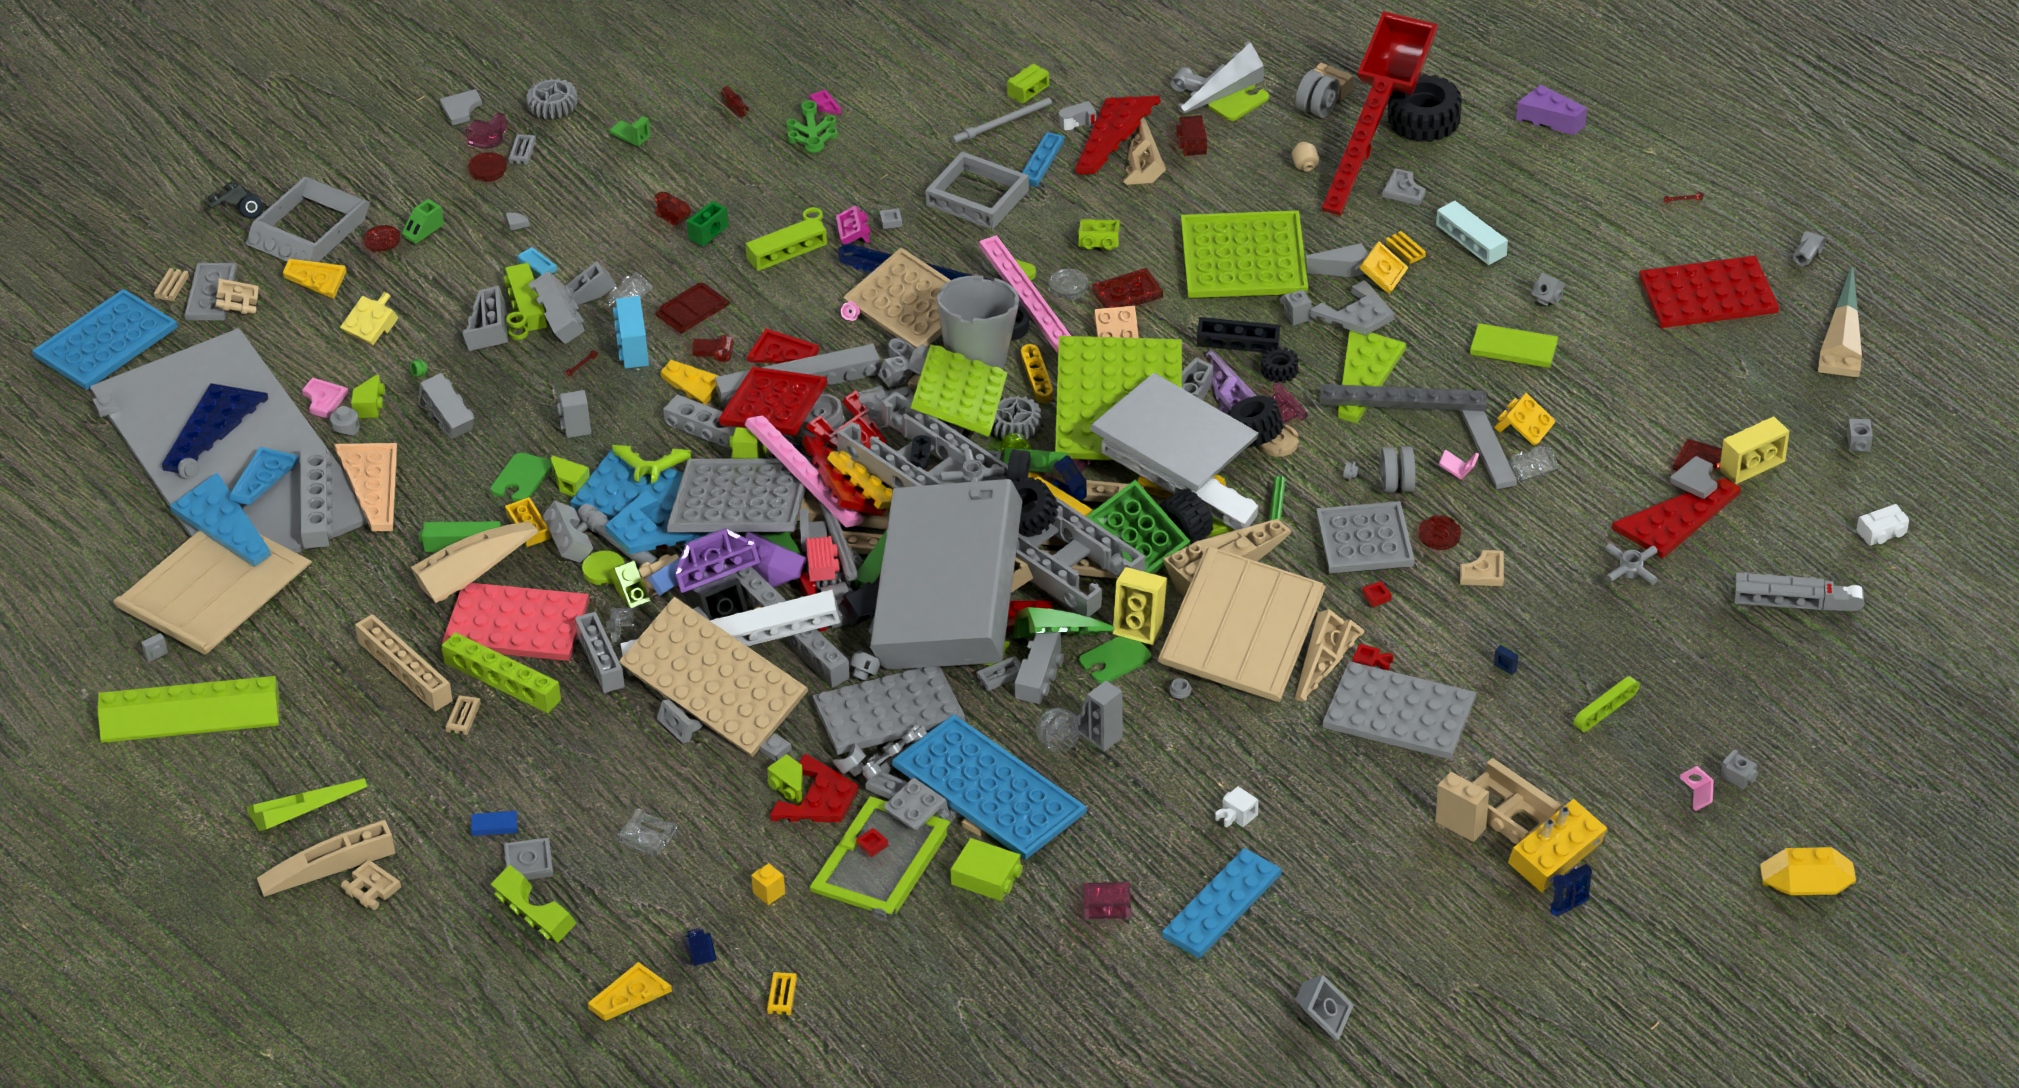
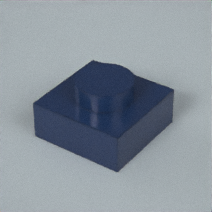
[1494,645,1518,675]

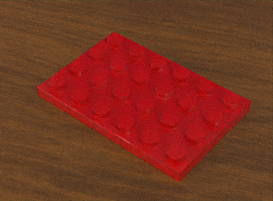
[1639,255,1779,328]

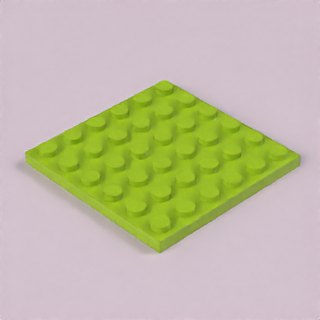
[1181,211,1308,298]

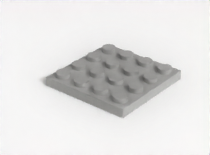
[1316,501,1414,574]

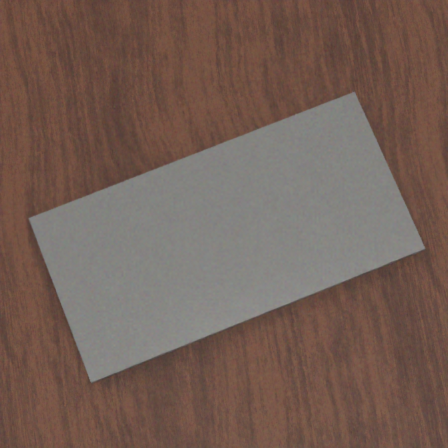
[90,328,368,553]

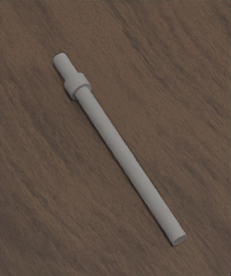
[951,98,1052,144]

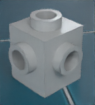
[1532,273,1566,306]
[878,356,913,387]

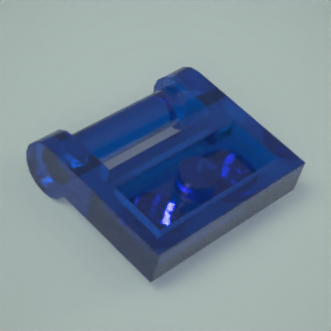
[1550,864,1592,916]

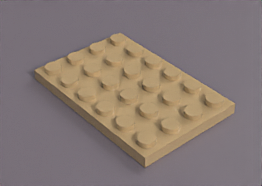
[843,248,951,348]

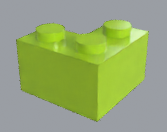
[729,427,767,458]

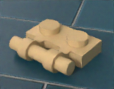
[215,278,259,315]
[341,859,401,910]

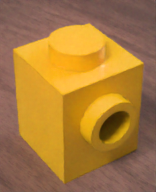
[751,863,785,905]

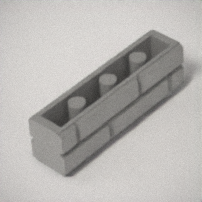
[1734,572,1824,610]

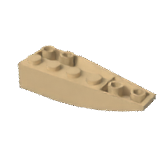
[1163,519,1291,597]
[411,521,538,603]
[257,820,395,897]

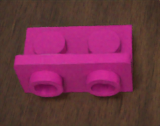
[836,205,871,245]

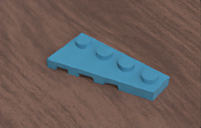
[230,447,300,505]

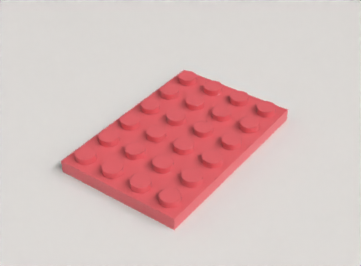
[442,583,589,661]

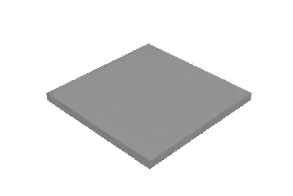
[1090,373,1259,492]
[667,458,812,532]

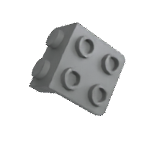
[884,777,950,830]

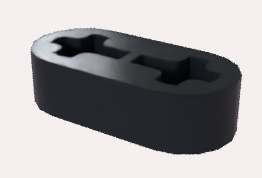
[910,435,931,470]

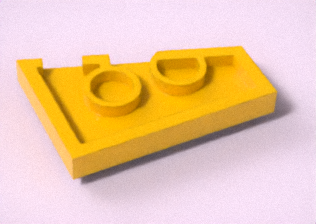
[283,259,347,299]
[588,962,672,1021]

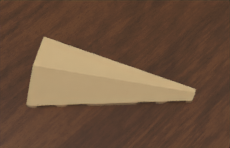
[1123,118,1166,185]
[1295,609,1365,702]

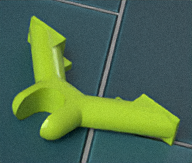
[612,445,692,483]

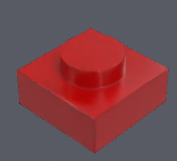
[1362,581,1392,607]
[856,828,889,858]

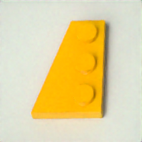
[660,360,719,405]

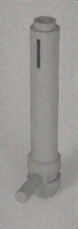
[575,504,659,566]

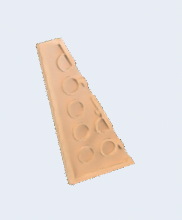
[334,443,397,532]

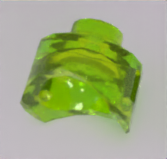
[1000,433,1032,456]

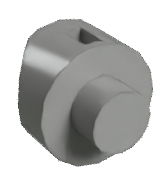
[330,406,360,436]
[849,650,880,681]
[832,743,866,777]

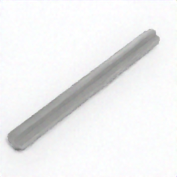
[819,501,858,581]

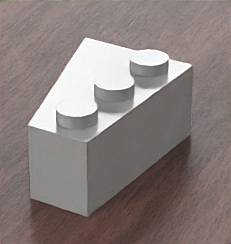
[529,271,585,344]
[462,286,508,351]
[1015,633,1064,704]
[1072,681,1123,752]

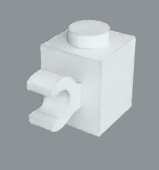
[1215,786,1258,827]

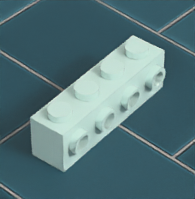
[1436,201,1508,265]

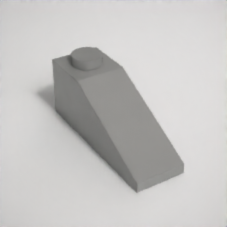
[1305,243,1368,277]
[564,261,616,305]

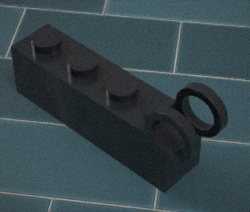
[838,577,880,627]

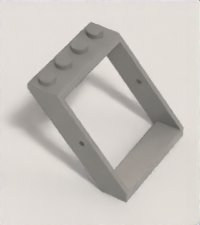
[246,177,370,262]

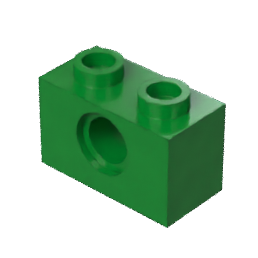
[687,201,729,246]

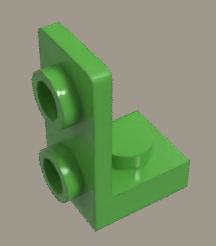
[610,116,651,147]

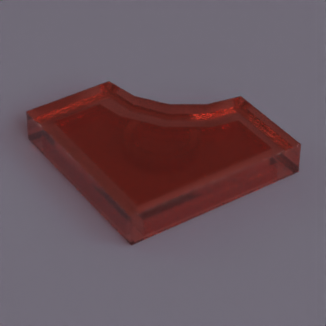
[1673,438,1722,471]

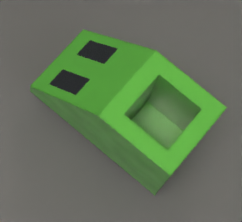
[402,199,444,244]

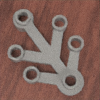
[861,723,927,780]

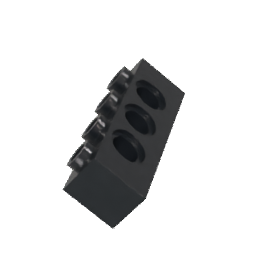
[1197,317,1280,353]

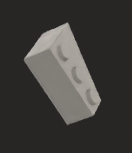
[418,373,475,439]

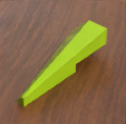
[246,778,367,831]

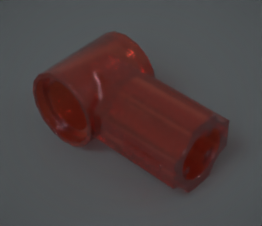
[692,335,734,362]

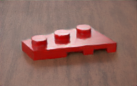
[747,328,820,363]

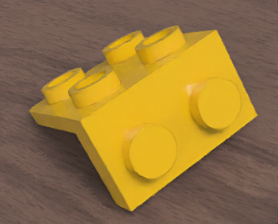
[1494,393,1555,445]

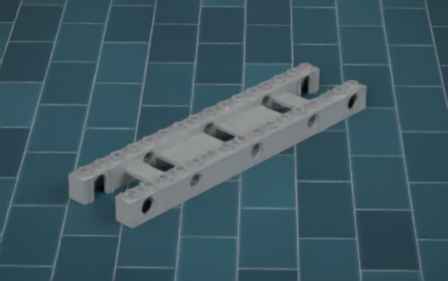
[837,392,1146,617]

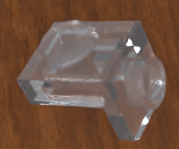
[606,608,634,642]

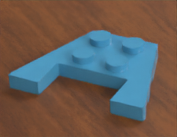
[605,490,694,554]

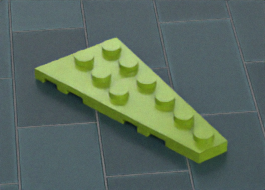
[1338,330,1406,424]

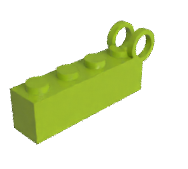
[745,207,827,271]
[503,263,547,340]

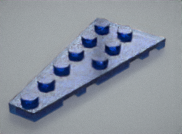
[162,383,269,473]

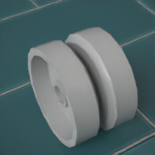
[1296,70,1340,118]
[801,394,846,445]
[1380,446,1415,493]

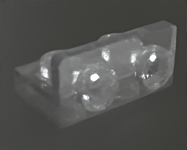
[607,271,654,306]
[1509,446,1560,483]

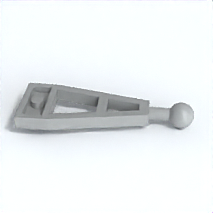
[866,736,924,800]

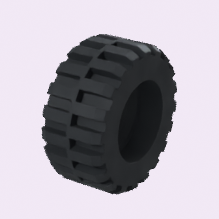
[1388,74,1462,142]

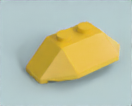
[1760,847,1856,895]

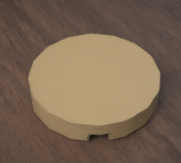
[1258,424,1299,457]

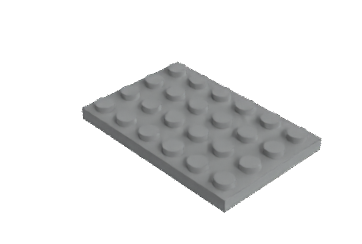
[1323,661,1476,759]
[812,666,965,755]

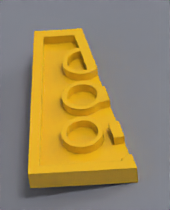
[827,450,893,509]

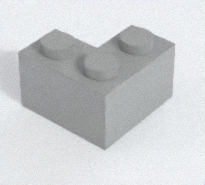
[557,390,591,438]

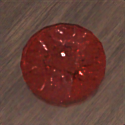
[364,225,401,251]

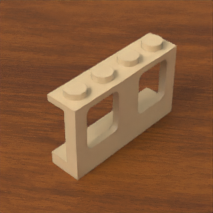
[1472,758,1562,844]

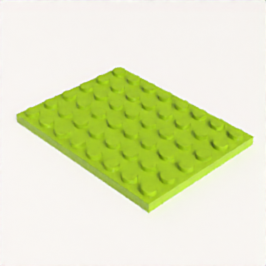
[1055,336,1182,460]

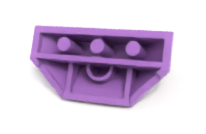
[675,528,760,593]
[744,532,807,588]

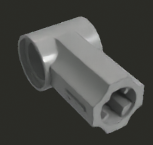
[1170,67,1207,92]
[1793,231,1826,267]

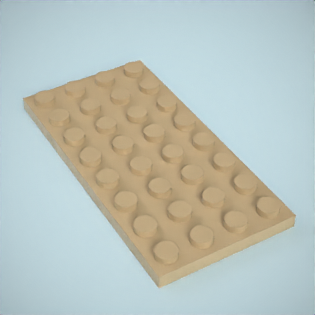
[619,597,808,758]

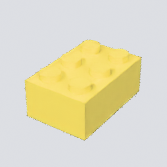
[1720,416,1790,484]
[1113,567,1167,645]

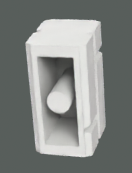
[1856,504,1909,546]

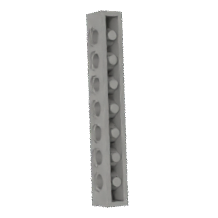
[732,566,850,688]

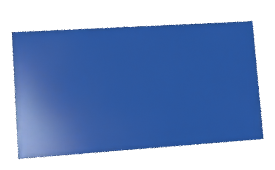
[471,811,518,836]

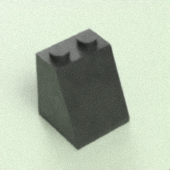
[684,574,748,621]

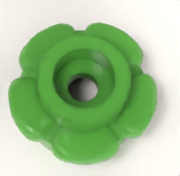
[410,358,427,378]

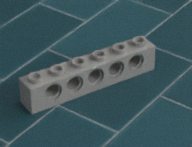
[301,445,333,549]

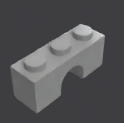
[543,501,593,563]

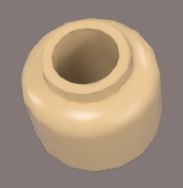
[1292,142,1319,172]

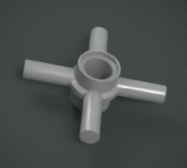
[940,449,1005,482]
[1605,543,1658,585]

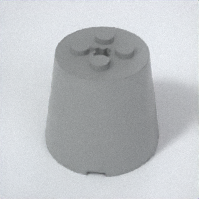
[937,275,1019,369]

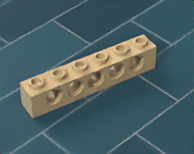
[355,614,453,711]

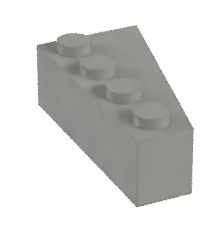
[1182,357,1213,400]

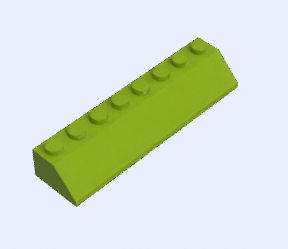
[98,676,279,743]

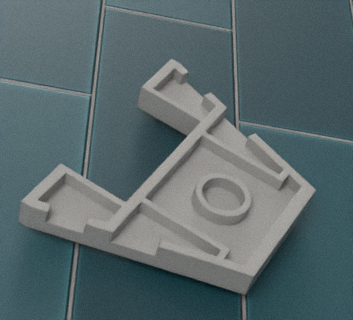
[1309,280,1395,335]

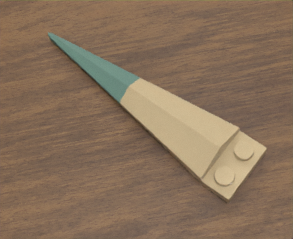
[1818,267,1862,377]

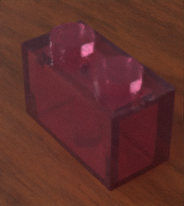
[1083,882,1131,919]

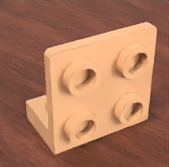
[1094,306,1139,338]

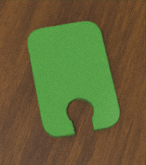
[491,452,551,502]
[1080,636,1151,684]

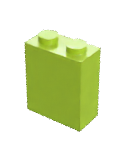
[951,838,1023,901]

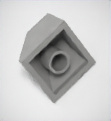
[1296,975,1354,1041]

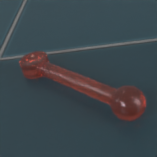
[1664,192,1704,203]
[566,350,598,376]

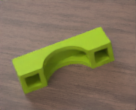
[491,864,577,943]

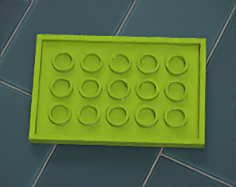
[910,345,1008,437]

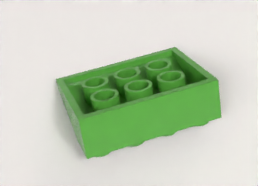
[1086,480,1190,574]

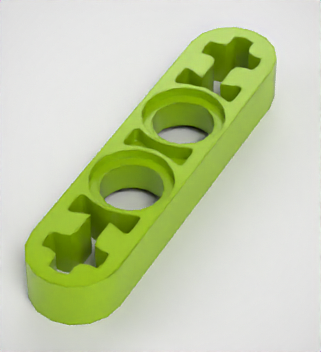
[1573,676,1640,732]

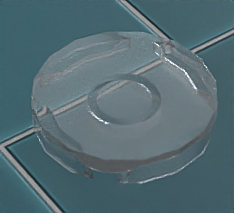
[1049,269,1089,300]

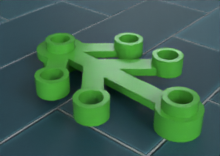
[786,100,838,153]

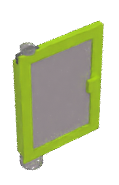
[810,796,954,921]

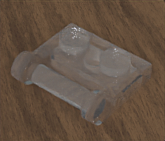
[617,808,678,857]

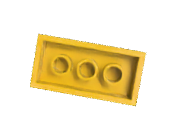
[505,497,551,547]

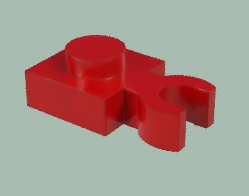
[1352,643,1394,671]

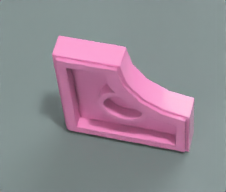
[302,378,348,419]

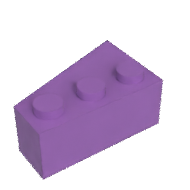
[1516,85,1587,135]

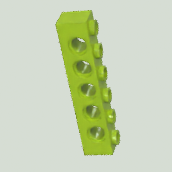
[441,632,561,713]

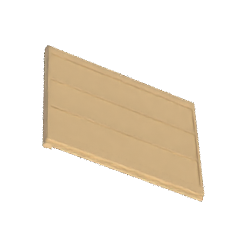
[113,530,312,655]
[1158,546,1326,702]

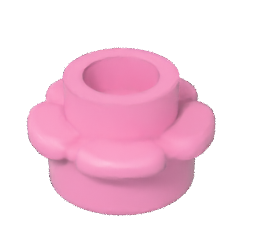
[841,301,860,321]

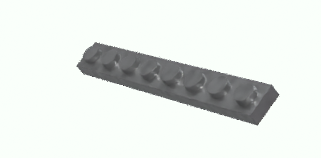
[1320,384,1487,411]

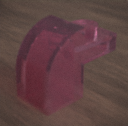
[466,112,507,149]

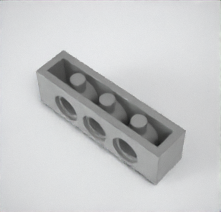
[664,395,736,450]
[575,611,625,693]

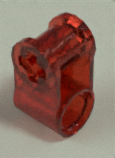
[654,192,691,225]

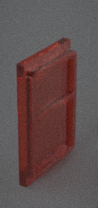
[655,283,730,334]

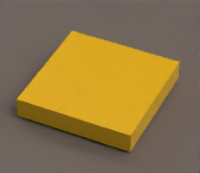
[1359,241,1409,294]

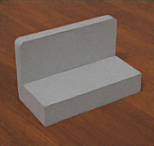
[799,509,827,553]

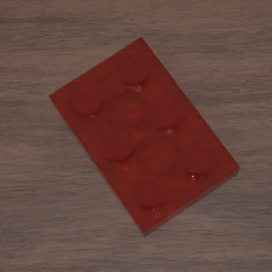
[1092,268,1163,308]

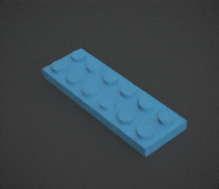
[1162,848,1282,959]

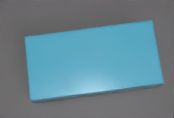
[517,247,557,277]

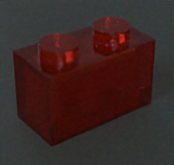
[1176,115,1207,156]

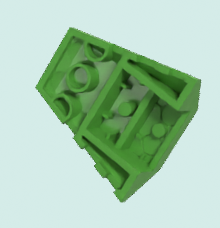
[1012,607,1114,640]

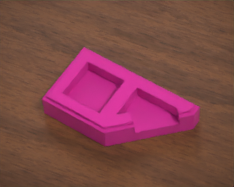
[809,90,842,115]

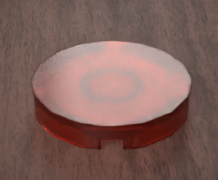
[468,152,507,182]
[1419,515,1461,550]

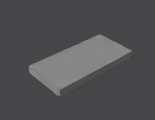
[185,263,237,320]

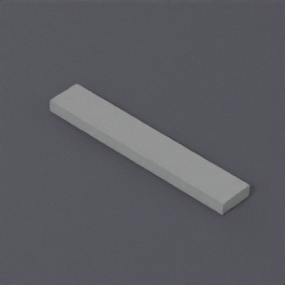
[1460,410,1517,489]

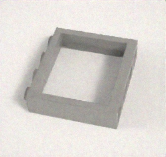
[925,152,1029,230]

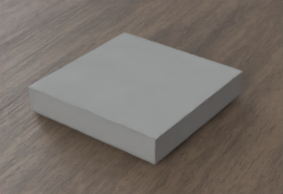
[504,837,553,880]

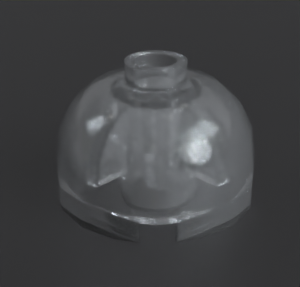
[1036,707,1081,753]

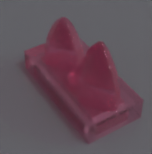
[1272,382,1308,423]

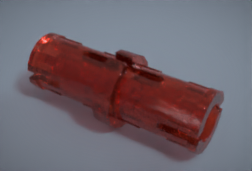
[721,86,749,117]

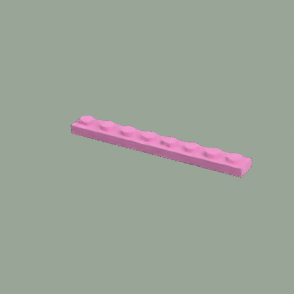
[979,235,1071,354]
[745,415,864,528]

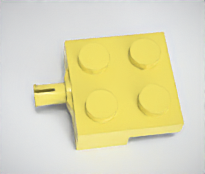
[340,291,398,345]

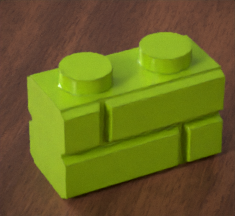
[1007,63,1049,104]

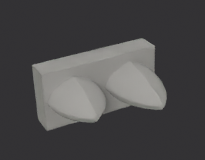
[657,699,703,743]

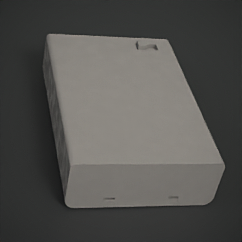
[870,479,1022,669]

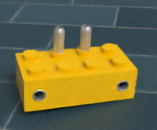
[1508,799,1607,893]

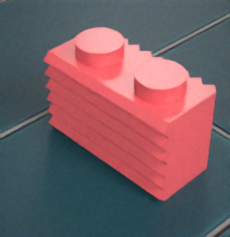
[806,536,839,581]

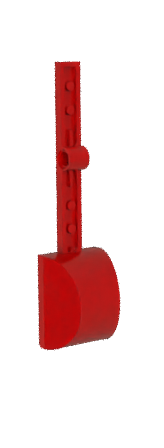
[1322,11,1439,216]

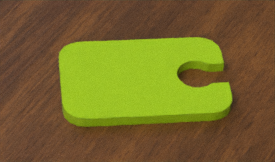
[1208,84,1269,121]

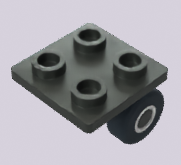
[205,181,263,218]

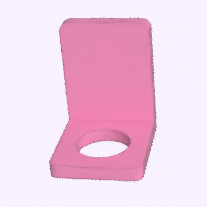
[1439,450,1479,480]
[1680,766,1714,811]

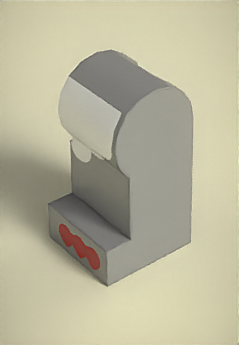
[1059,101,1096,130]
[1823,581,1865,611]

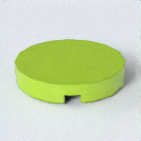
[582,551,625,585]

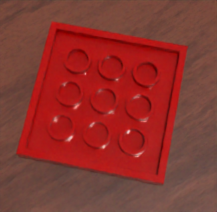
[719,366,828,436]

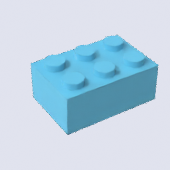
[613,296,649,368]

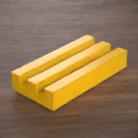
[1385,231,1426,264]
[767,972,797,1015]

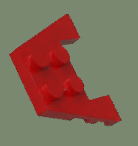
[806,390,887,449]
[770,754,859,822]

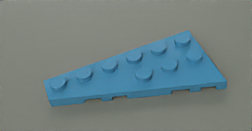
[170,472,271,567]

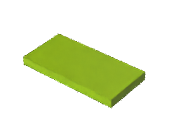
[1470,323,1558,368]

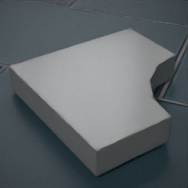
[440,89,482,125]
[1382,168,1426,205]
[1670,456,1717,499]

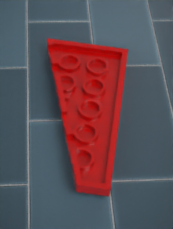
[1075,95,1161,174]
[802,435,886,516]
[1612,478,1741,559]

